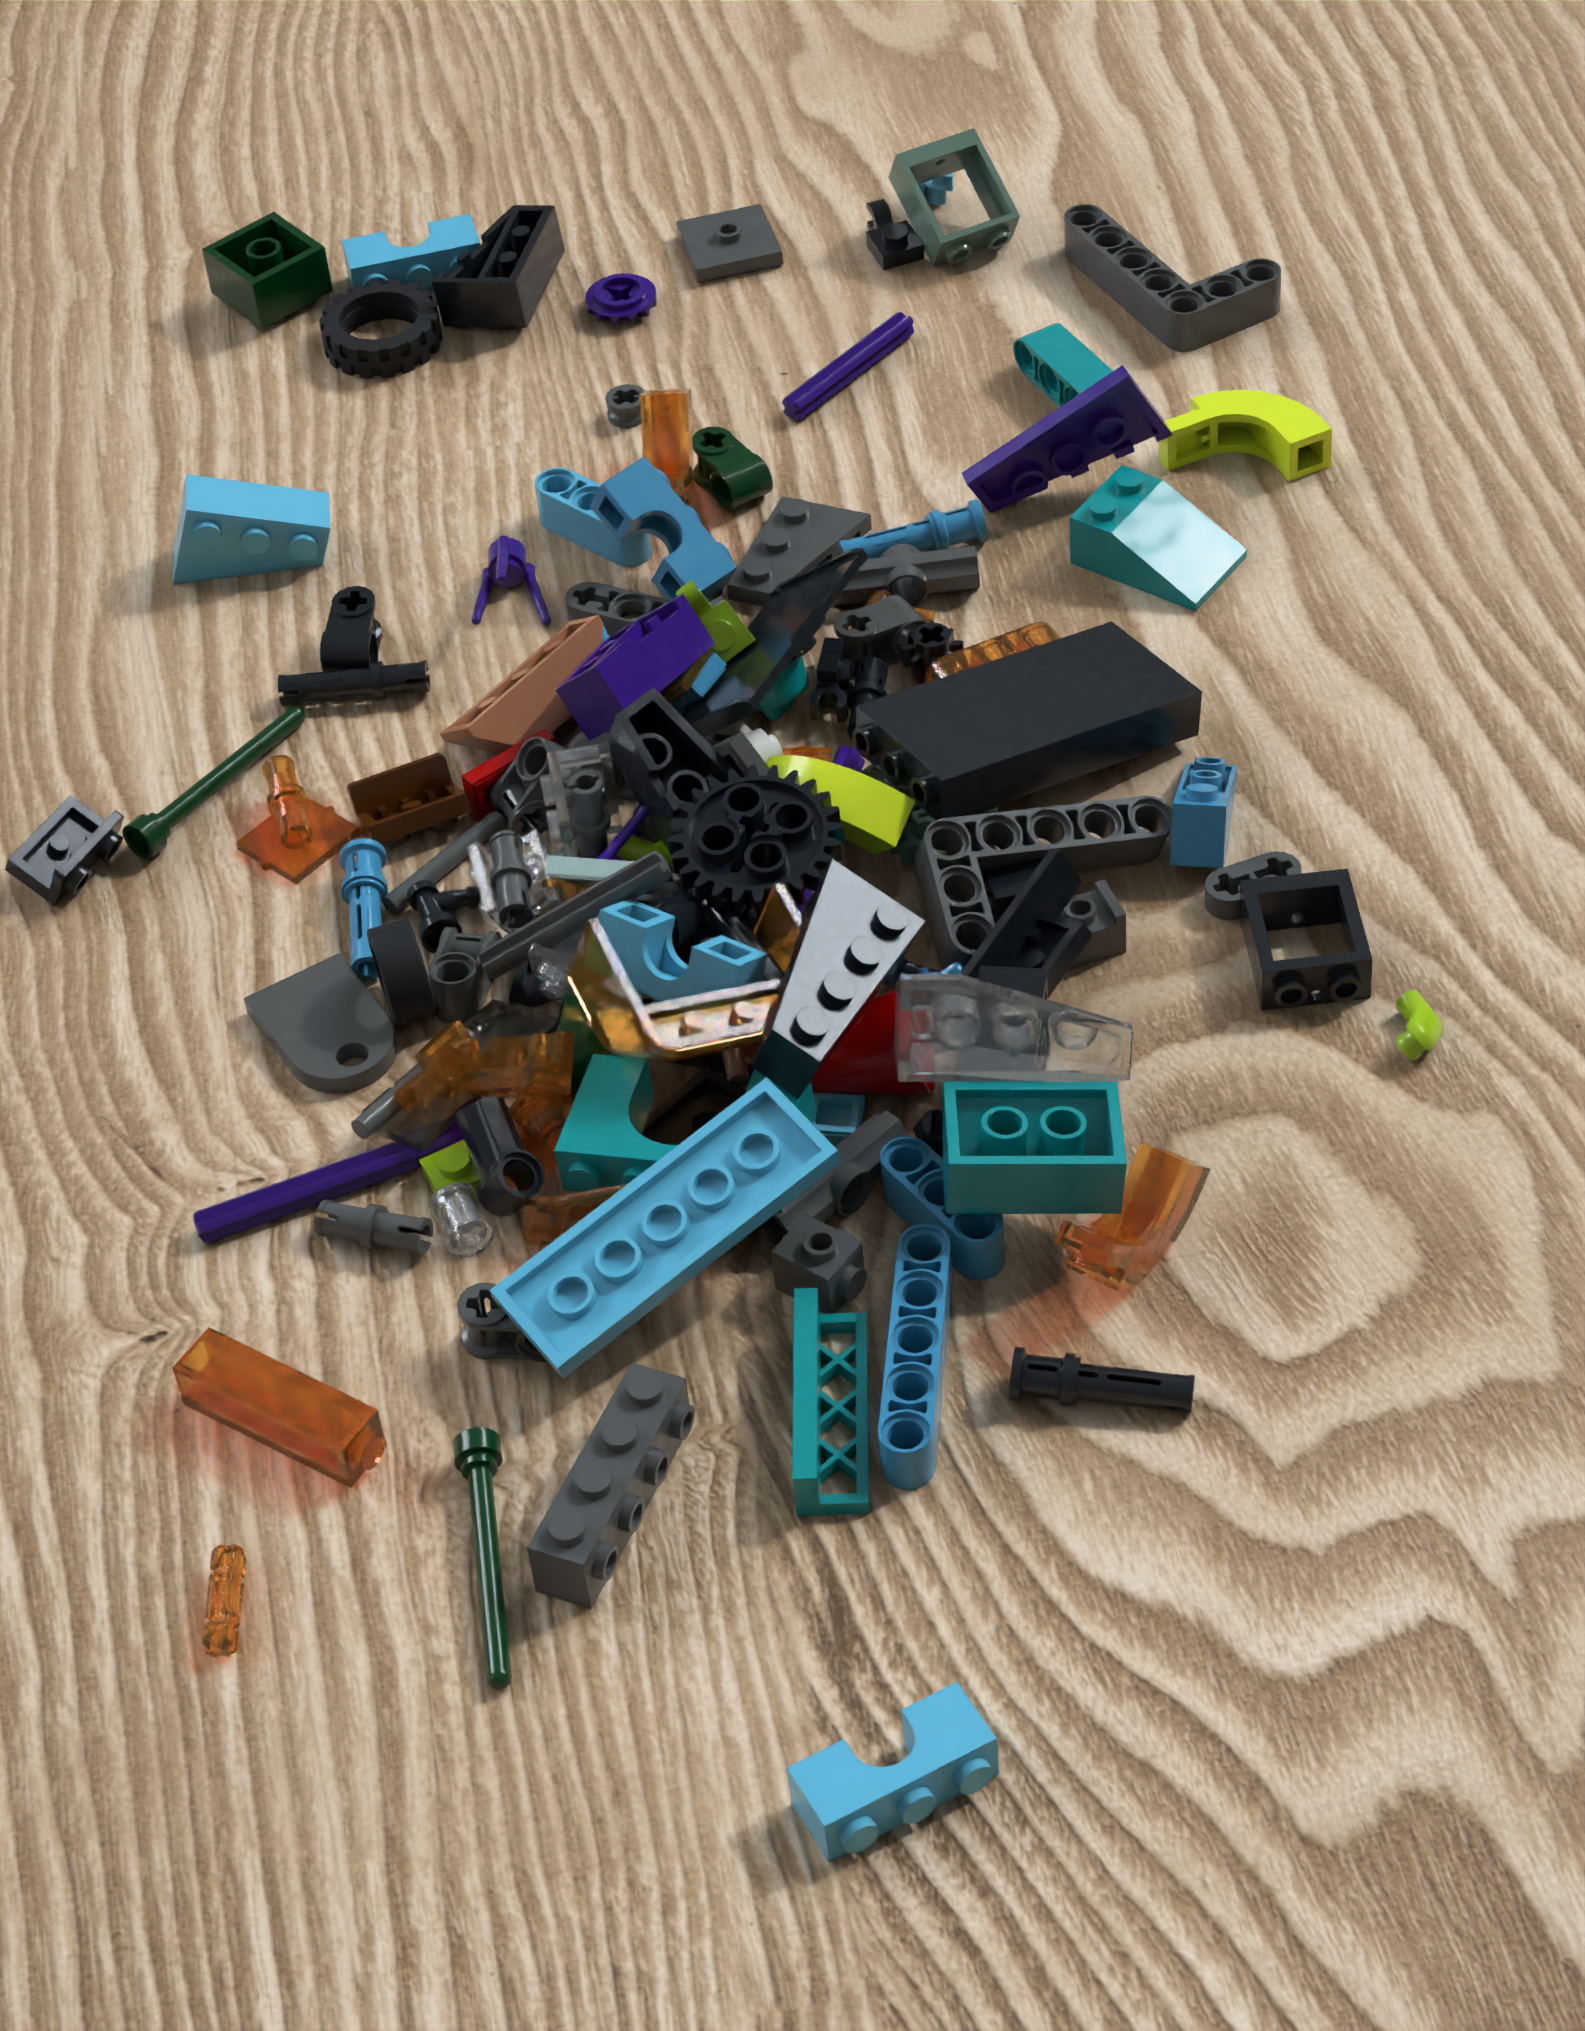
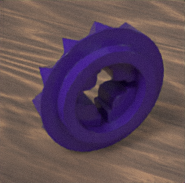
[585,273,657,325]

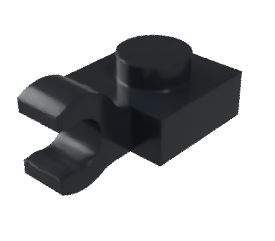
[866,198,924,271]
[809,637,854,722]

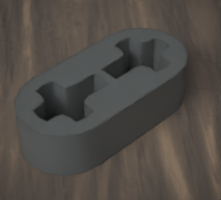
[1205,851,1302,920]

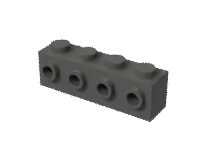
[527,1362,695,1609]

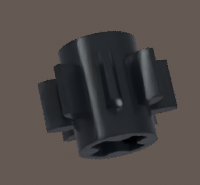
[901,622,964,683]

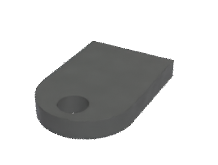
[244,953,397,1093]

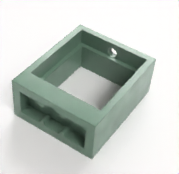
[888,128,1020,266]

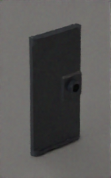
[681,548,869,737]

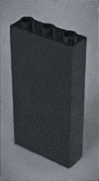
[853,622,1202,820]

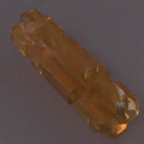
[202,1544,247,1658]

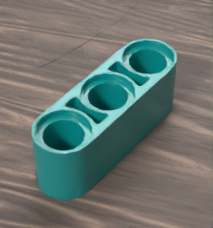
[1013,323,1113,407]

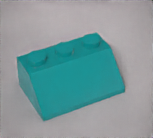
[943,1081,1127,1214]

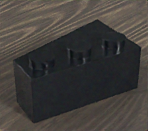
[432,205,565,330]

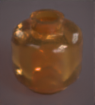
[509,1085,574,1168]

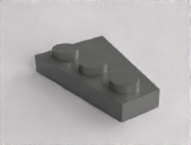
[727,496,872,607]

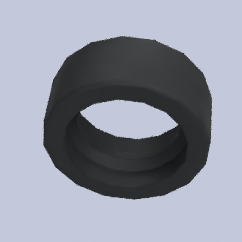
[367,918,437,1027]

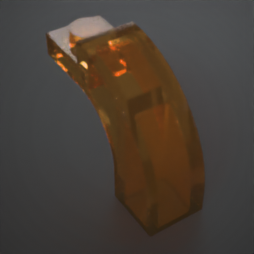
[640,389,694,506]
[1054,1142,1211,1291]

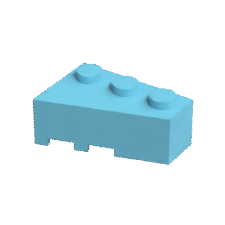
[173,474,331,585]

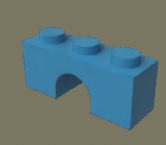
[590,456,737,600]

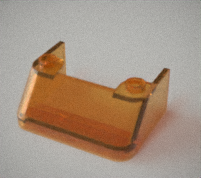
[566,883,804,1061]

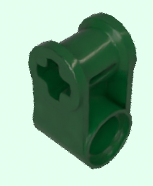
[692,427,773,511]

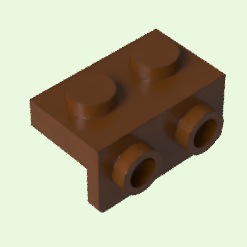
[347,753,471,847]

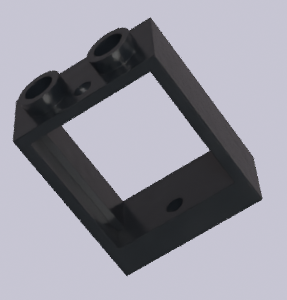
[1240,868,1373,1011]

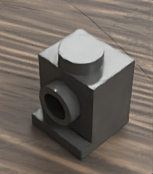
[1060,879,1126,970]

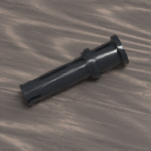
[1009,1347,1195,1414]

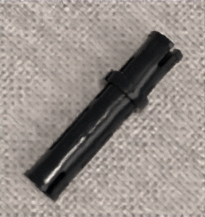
[278,660,431,707]

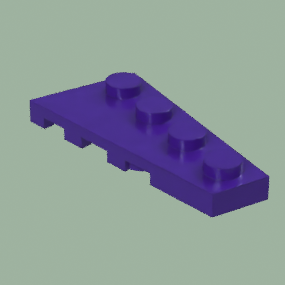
[962,365,1173,513]

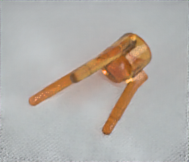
[523,1184,627,1252]

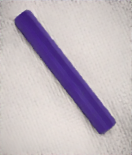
[782,312,914,421]

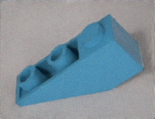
[1170,757,1238,868]

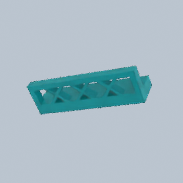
[792,1288,870,1516]

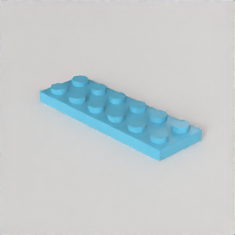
[490,1077,842,1379]

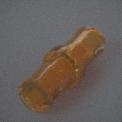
[262,755,314,849]

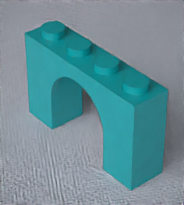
[554,1054,817,1212]

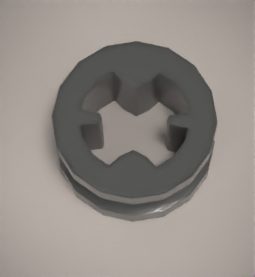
[605,384,649,428]

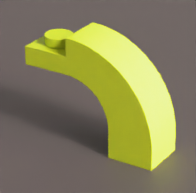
[1159,390,1332,482]
[766,755,915,855]

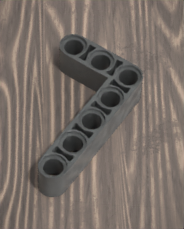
[1064,204,1281,352]
[914,796,1172,970]

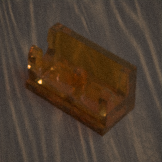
[454,1031,575,1099]

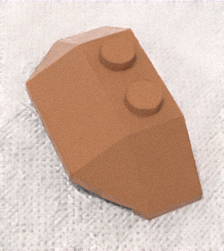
[440,615,603,754]

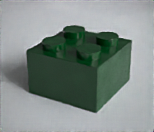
[202,212,333,329]

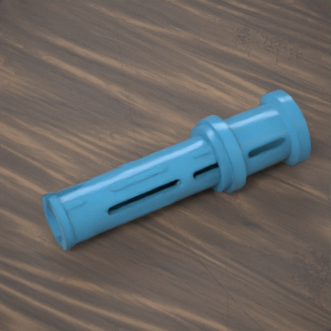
[838,499,988,559]
[339,838,388,980]

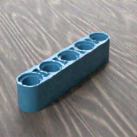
[878,1224,953,1490]

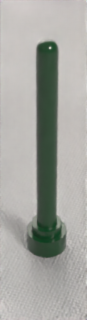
[123,706,306,860]
[453,1427,512,1690]

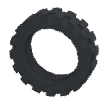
[319,280,443,379]

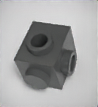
[771,1214,867,1314]

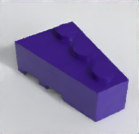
[555,593,715,741]

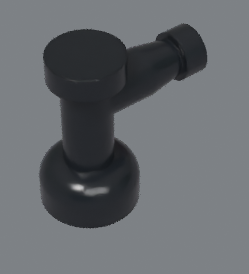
[407,880,481,953]

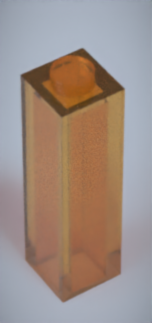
[172,1327,387,1488]

